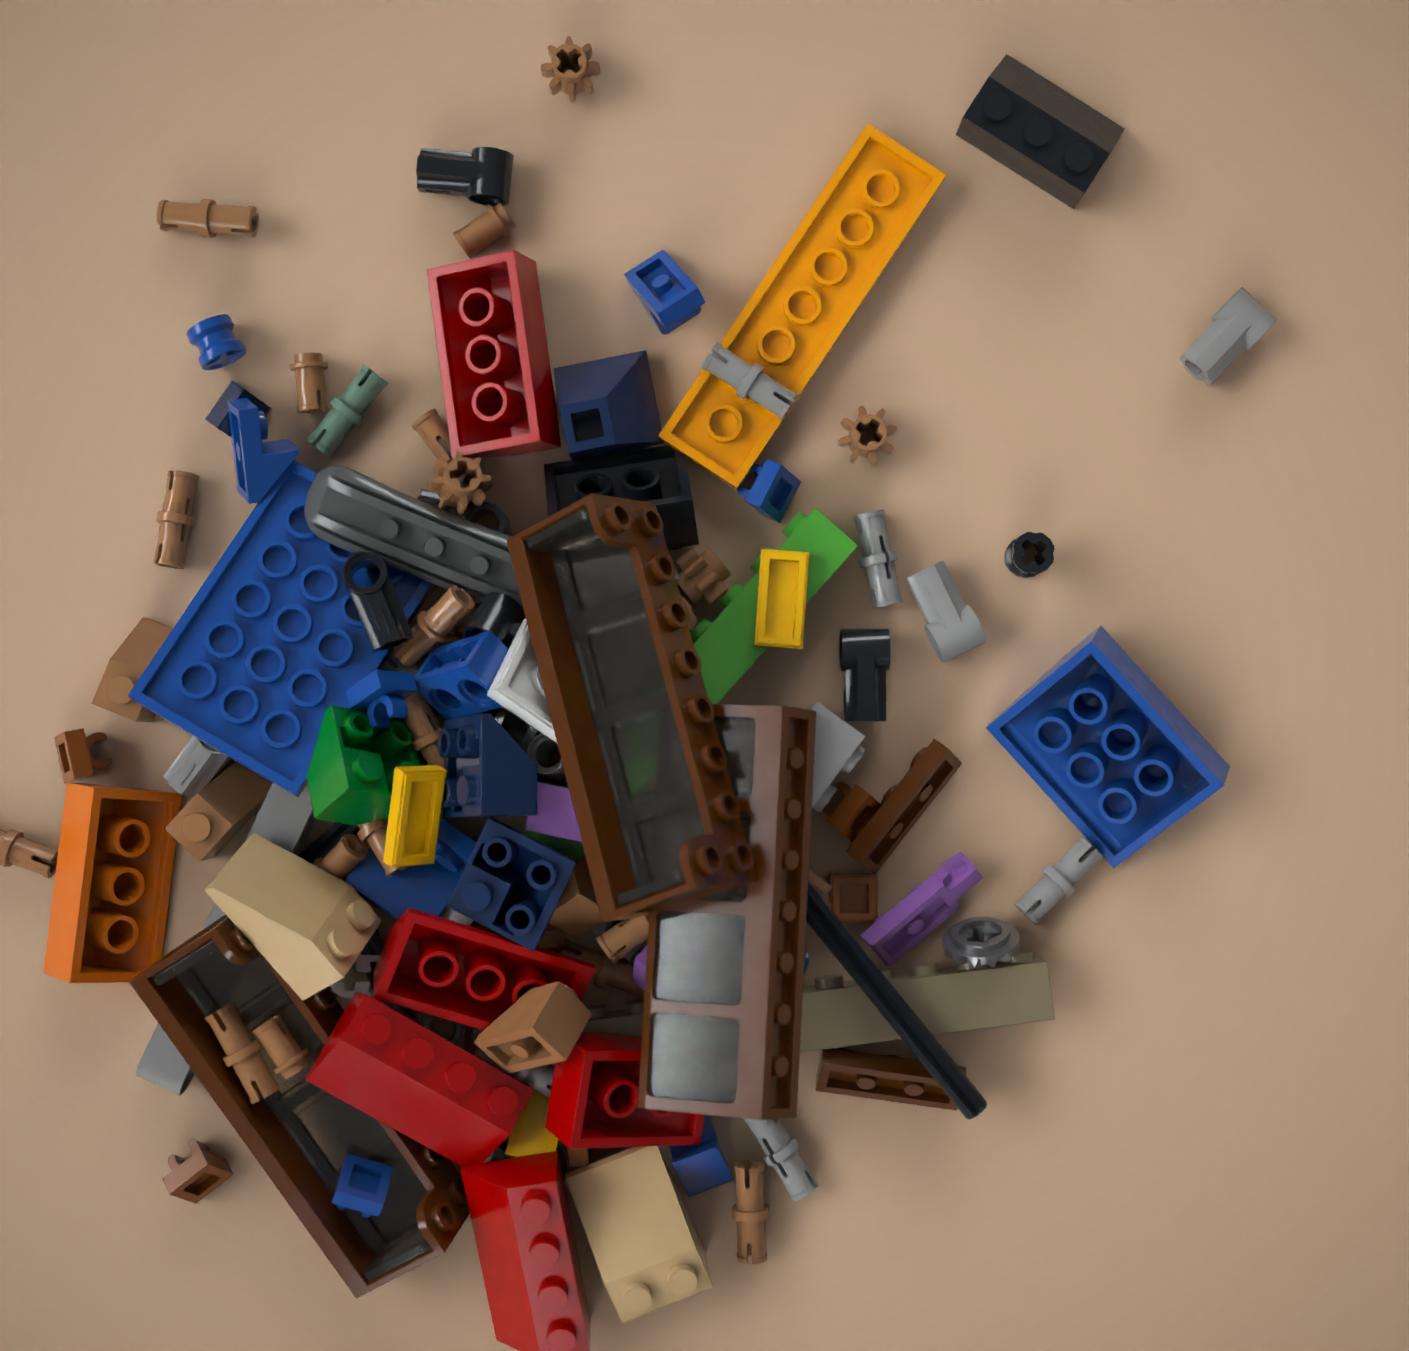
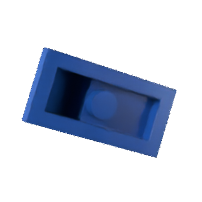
[624,249,706,334]
[227,398,300,504]
[669,1115,733,1197]

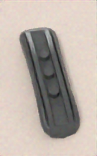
[304,465,544,621]

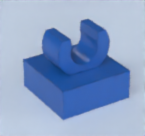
[737,459,801,523]
[345,669,418,729]
[332,1153,394,1218]

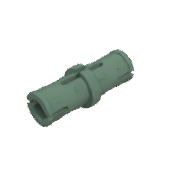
[307,364,389,458]

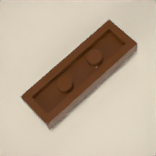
[845,738,962,874]
[815,1048,966,1111]

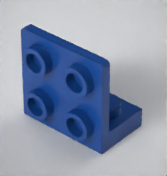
[346,817,476,920]

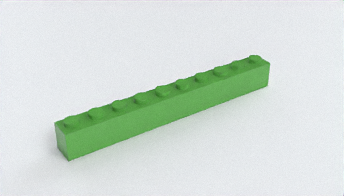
[525,508,858,860]

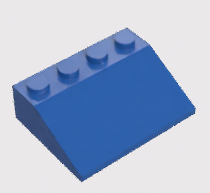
[986,626,1230,868]

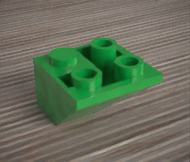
[306,705,420,826]

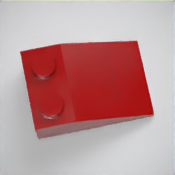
[545,1032,716,1149]

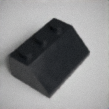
[956,54,1125,209]
[544,445,699,564]

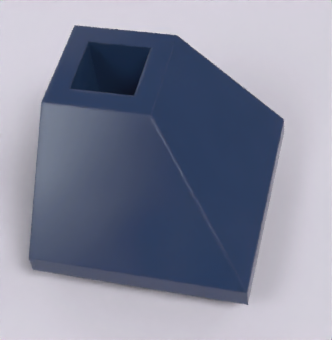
[554,350,665,462]
[438,714,537,818]
[447,817,578,952]

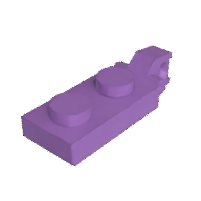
[861,852,983,967]

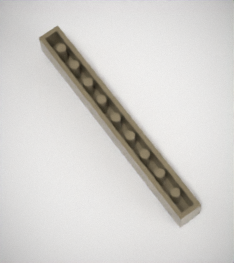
[582,950,1055,1063]

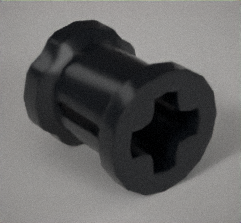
[1004,532,1054,578]

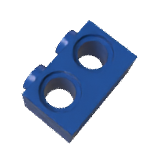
[414,630,509,720]

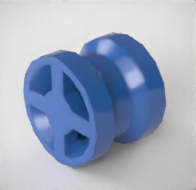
[186,314,247,371]

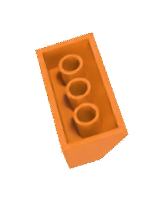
[43,782,182,983]

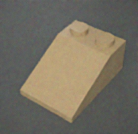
[204,833,382,1000]
[565,1146,713,1323]

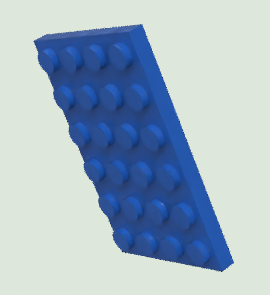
[128,460,435,798]

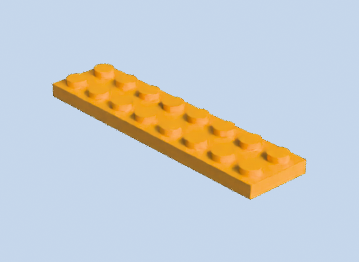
[658,123,946,491]

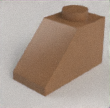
[92,617,173,722]
[164,762,272,861]
[474,981,592,1074]

